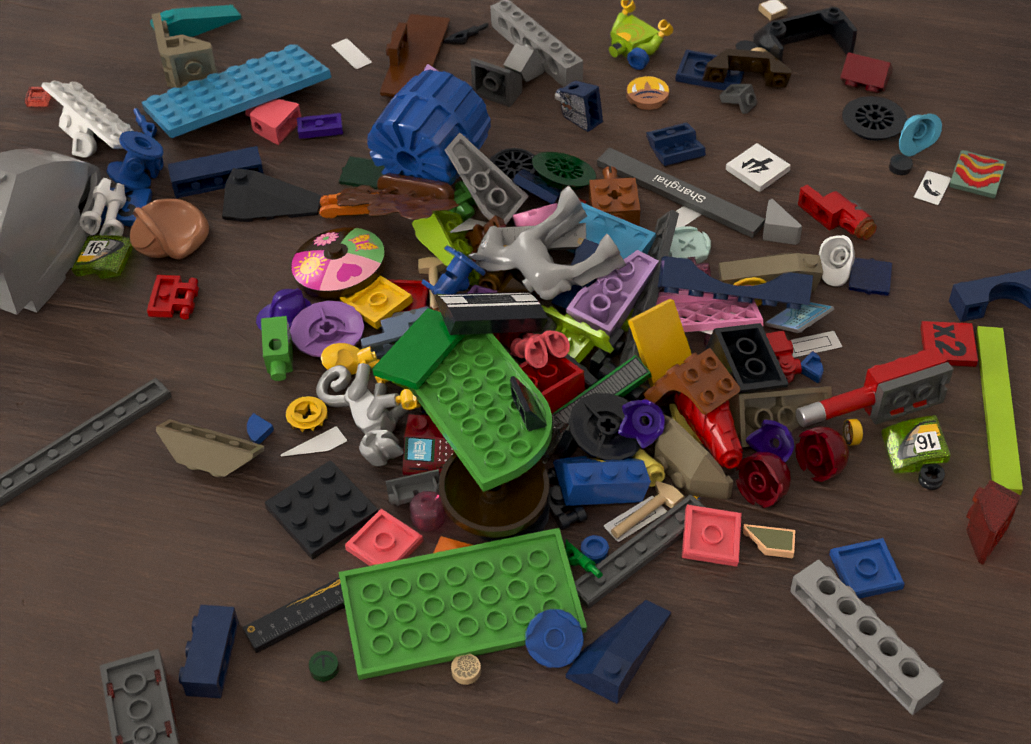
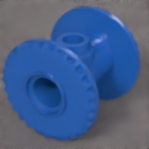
[107,131,164,191]
[421,246,486,295]

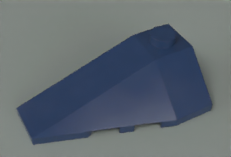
[566,600,671,704]

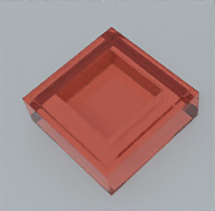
[25,87,51,107]

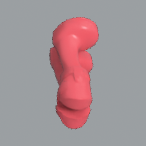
[510,330,570,368]

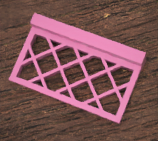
[656,285,763,332]

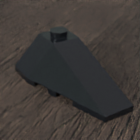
[222,168,323,222]

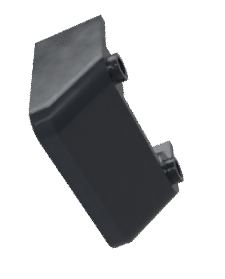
[753,7,858,62]

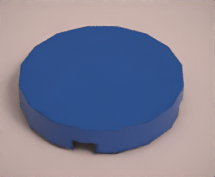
[525,609,583,668]

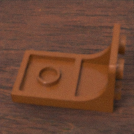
[643,348,740,415]

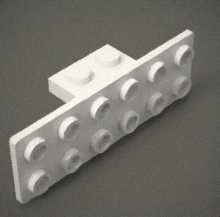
[42,81,135,149]

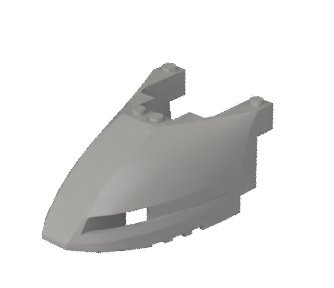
[0,148,102,315]

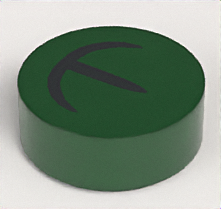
[309,651,339,682]

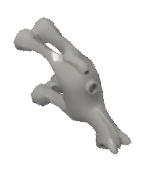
[469,186,626,300]

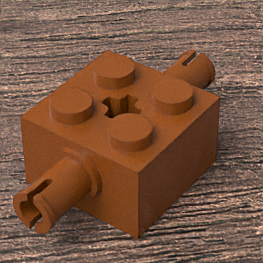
[589,166,640,226]

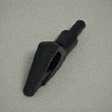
[443,23,489,45]

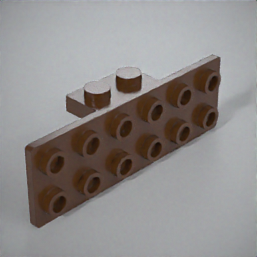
[380,14,450,97]

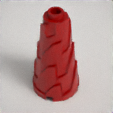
[674,392,743,469]

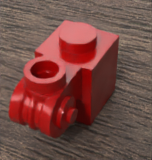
[766,330,802,383]

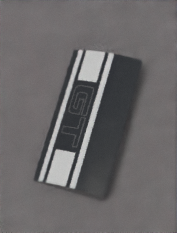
[435,292,548,335]

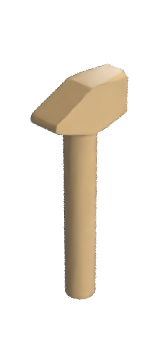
[418,257,447,312]
[611,481,685,539]

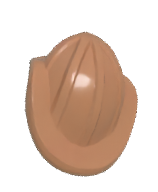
[130,199,209,259]

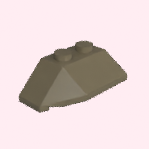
[654,414,733,500]
[156,419,265,477]

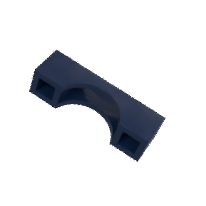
[949,269,1031,322]

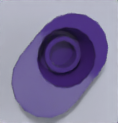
[256,288,311,330]

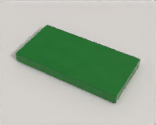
[372,308,465,390]

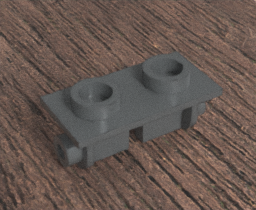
[386,469,440,506]

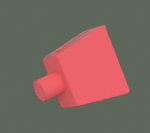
[245,99,301,145]

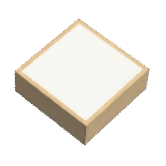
[759,0,788,20]

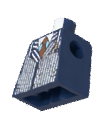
[555,81,603,132]

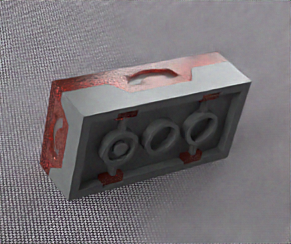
[99,649,181,744]

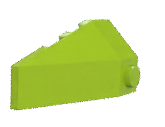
[412,210,481,286]

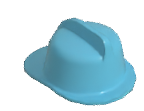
[899,113,942,156]

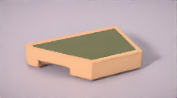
[743,524,795,558]

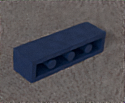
[168,146,264,199]

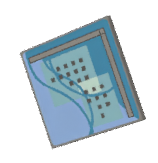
[765,302,834,333]

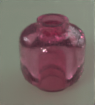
[410,491,446,531]

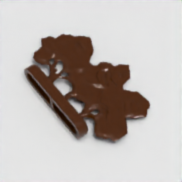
[336,173,459,220]

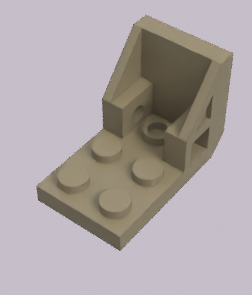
[152,13,217,88]

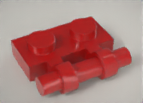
[147,275,199,320]

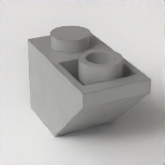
[503,43,545,82]

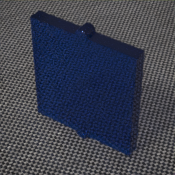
[849,258,892,296]

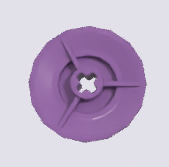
[290,301,364,357]

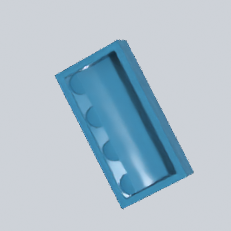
[567,202,656,260]

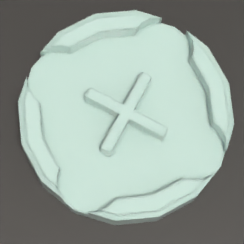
[669,226,711,264]

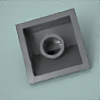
[471,58,522,107]

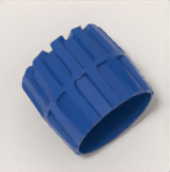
[367,70,491,186]

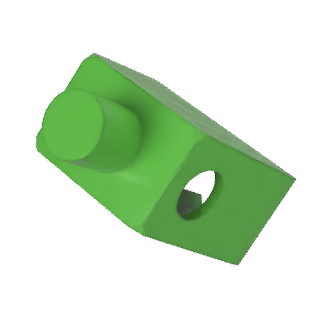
[261,316,293,381]

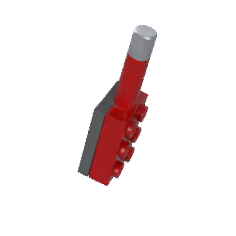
[796,347,954,427]

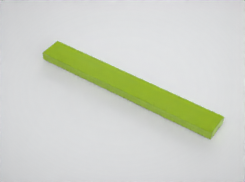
[976,326,1023,495]

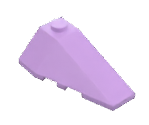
[566,250,659,336]

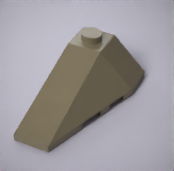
[729,386,832,447]

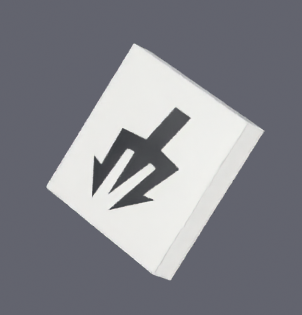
[726,143,791,192]

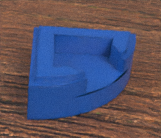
[801,351,823,384]
[247,413,274,444]

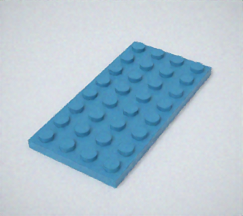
[141,45,332,138]

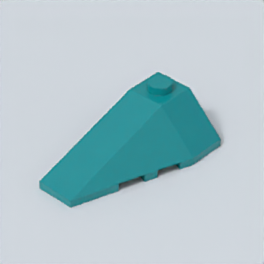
[150,5,242,37]

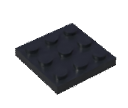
[265,460,378,560]

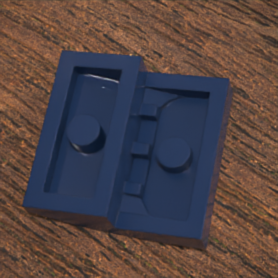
[646,122,705,166]

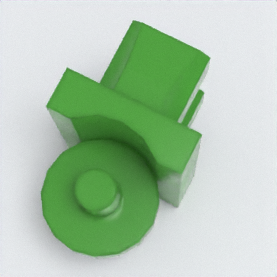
[449,181,478,221]

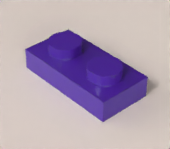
[297,113,343,139]

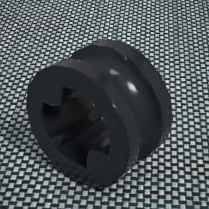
[918,463,945,490]

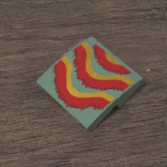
[949,150,1007,199]

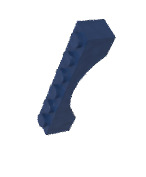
[658,256,813,310]

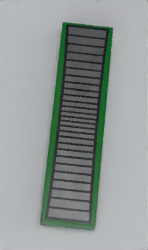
[552,355,652,431]

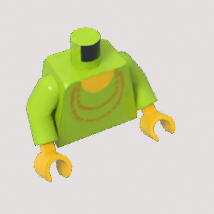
[609,0,673,58]

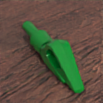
[565,539,603,578]

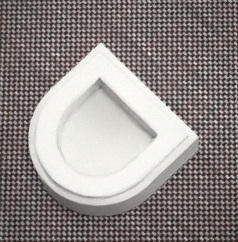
[72,132,97,157]

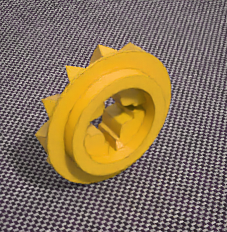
[286,396,327,432]

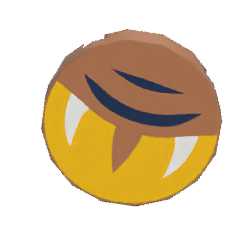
[626,76,669,110]

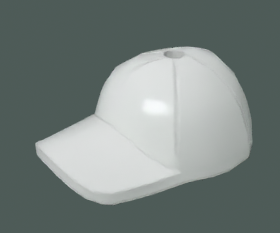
[819,235,855,287]

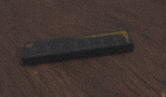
[242,577,345,654]

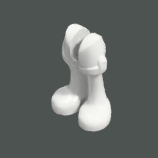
[80,178,126,240]

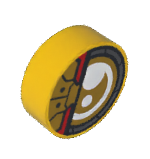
[843,419,863,446]

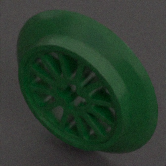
[532,152,596,191]

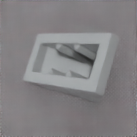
[762,199,802,245]

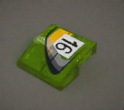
[72,235,133,279]
[881,415,951,473]

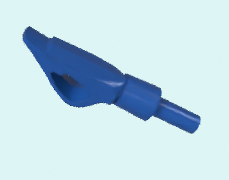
[133,108,157,138]

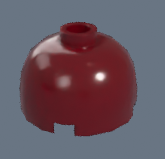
[795,426,849,482]
[736,452,791,508]

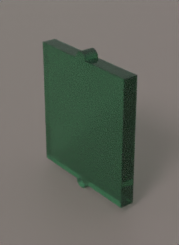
[338,156,385,190]

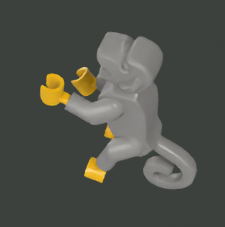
[316,346,421,466]

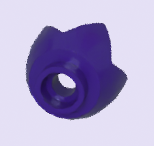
[618,399,665,448]
[745,420,794,462]

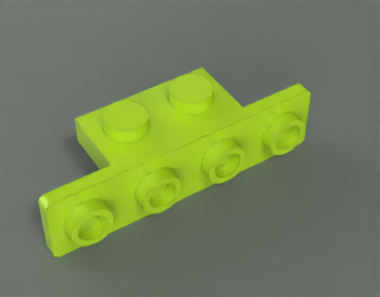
[541,305,614,363]

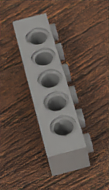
[491,0,583,87]
[790,559,944,715]

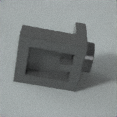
[719,84,757,114]

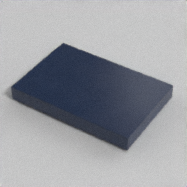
[675,50,745,90]

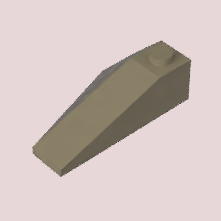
[718,253,823,293]

